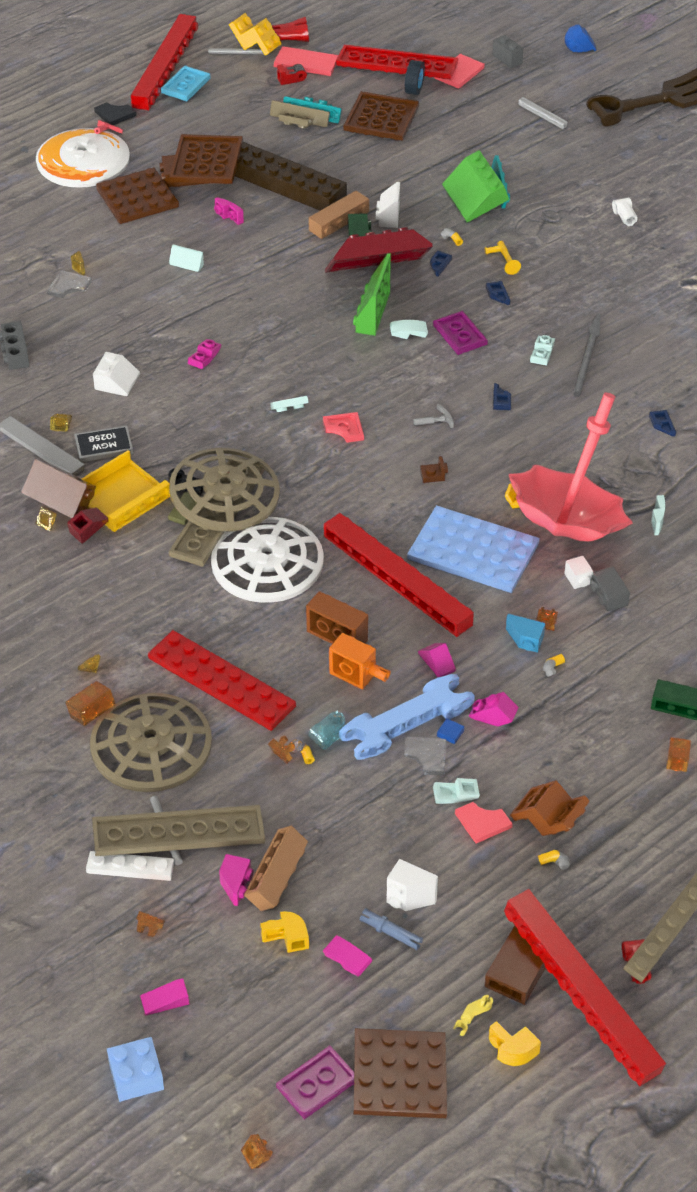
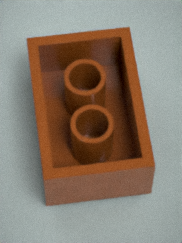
[306,591,368,644]

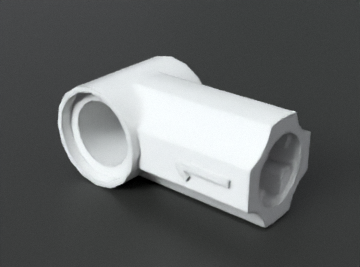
[612,197,638,226]

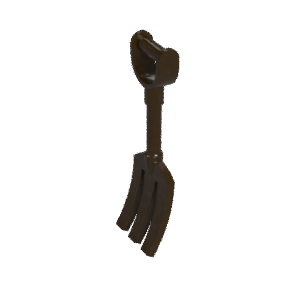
[586,68,697,127]

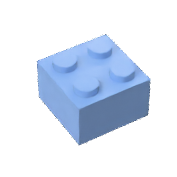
[107,1037,164,1102]

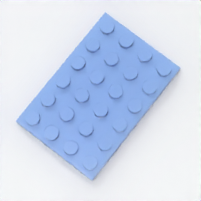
[407,505,540,593]

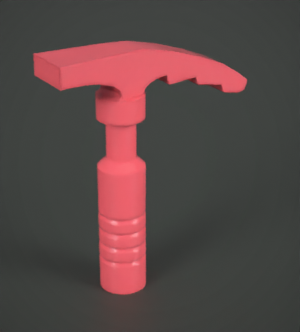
[94,120,123,134]

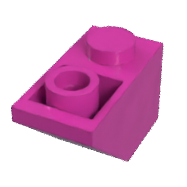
[469,692,519,727]
[219,854,254,906]

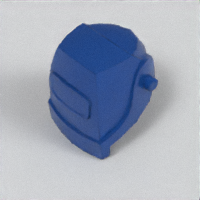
[565,24,596,53]

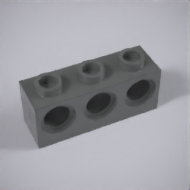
[0,321,30,370]

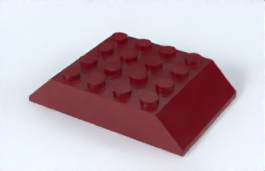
[325,227,433,273]

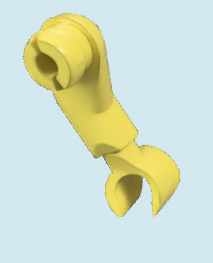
[453,995,493,1036]

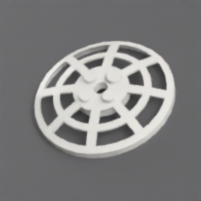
[211,517,324,602]

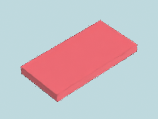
[274,46,338,76]

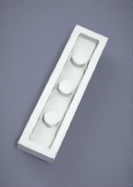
[86,851,174,881]

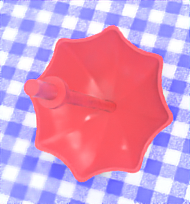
[509,392,633,542]

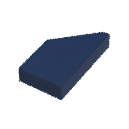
[430,250,452,277]
[486,281,511,305]
[493,383,511,410]
[649,410,676,437]

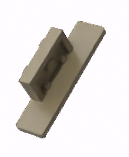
[270,100,330,128]

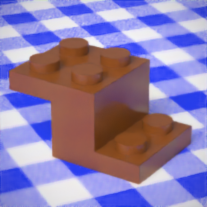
[510,780,590,836]

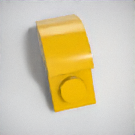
[260,911,309,953]
[489,1021,541,1066]

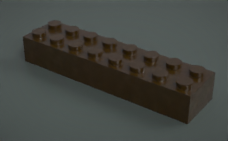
[235,142,347,211]

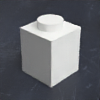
[565,556,593,589]

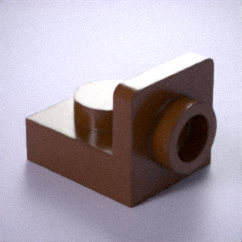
[420,456,448,483]

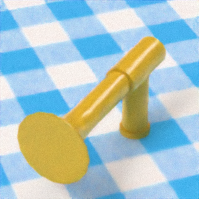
[484,241,521,275]

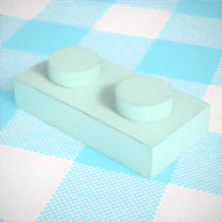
[270,396,308,412]

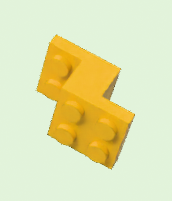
[229,13,282,55]

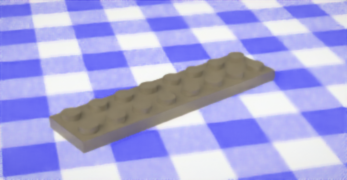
[169,455,265,567]
[92,805,265,856]

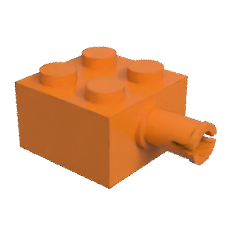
[329,633,391,690]

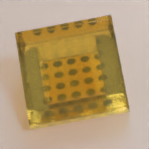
[71,251,85,276]
[50,413,72,432]

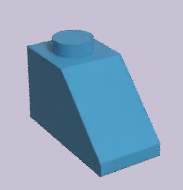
[506,614,545,653]

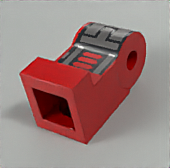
[277,64,307,85]

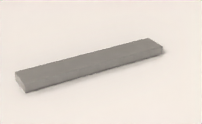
[0,416,85,476]

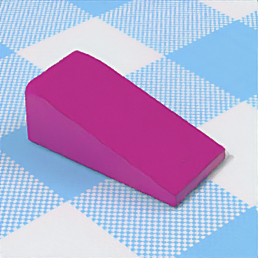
[140,978,189,1016]

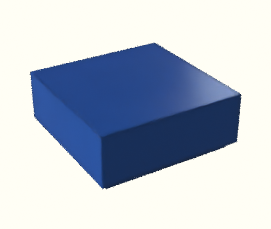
[437,719,464,744]

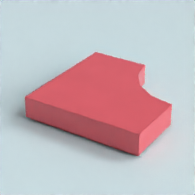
[323,412,364,443]
[455,802,512,844]

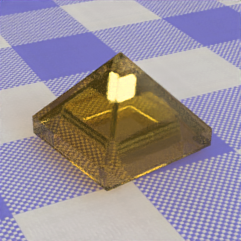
[35,507,57,531]
[78,654,101,673]

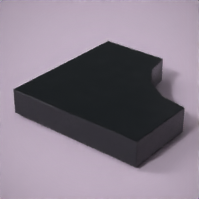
[94,102,136,125]

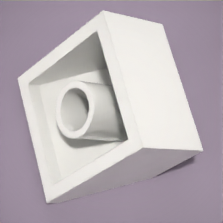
[376,182,400,228]
[93,352,140,396]
[387,859,438,911]

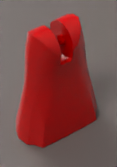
[272,17,309,42]

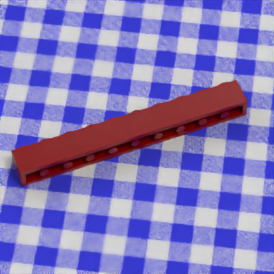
[131,14,198,111]
[324,513,474,637]
[504,889,666,1086]

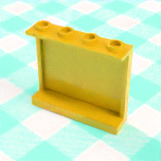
[81,450,170,532]

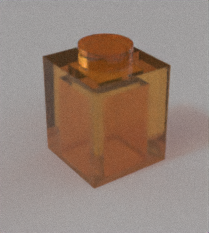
[666,737,691,772]

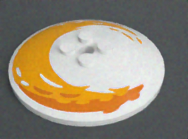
[36,128,130,187]

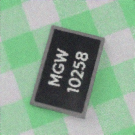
[74,426,133,462]

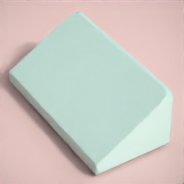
[169,244,204,272]

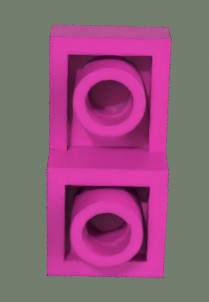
[214,197,244,225]
[188,339,221,369]
[323,935,373,977]

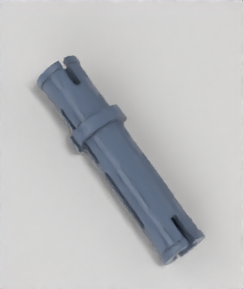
[360,908,423,951]

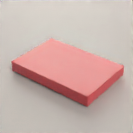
[435,54,485,89]

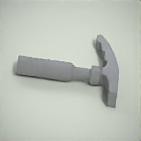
[413,404,454,428]

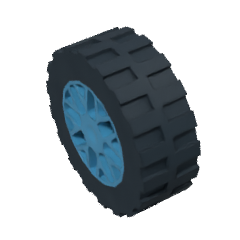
[404,60,425,95]

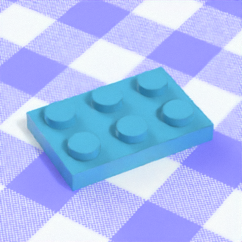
[161,66,211,101]

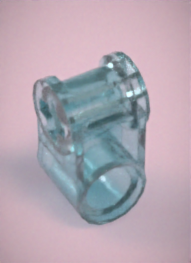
[308,711,345,750]

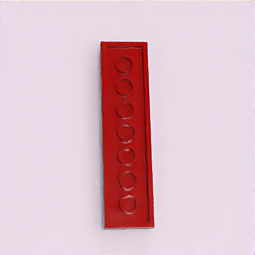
[336,44,458,79]
[148,630,296,731]

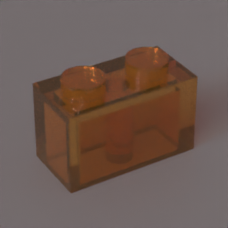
[65,681,116,726]

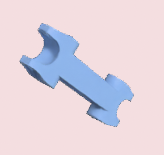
[339,674,475,760]

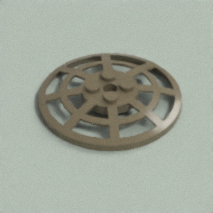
[169,448,280,531]
[90,693,212,792]

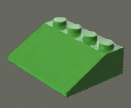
[442,150,510,223]
[353,253,391,336]

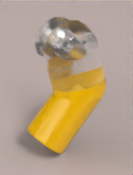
[288,739,315,764]

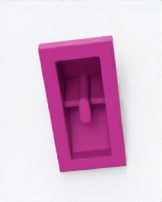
[418,643,456,677]

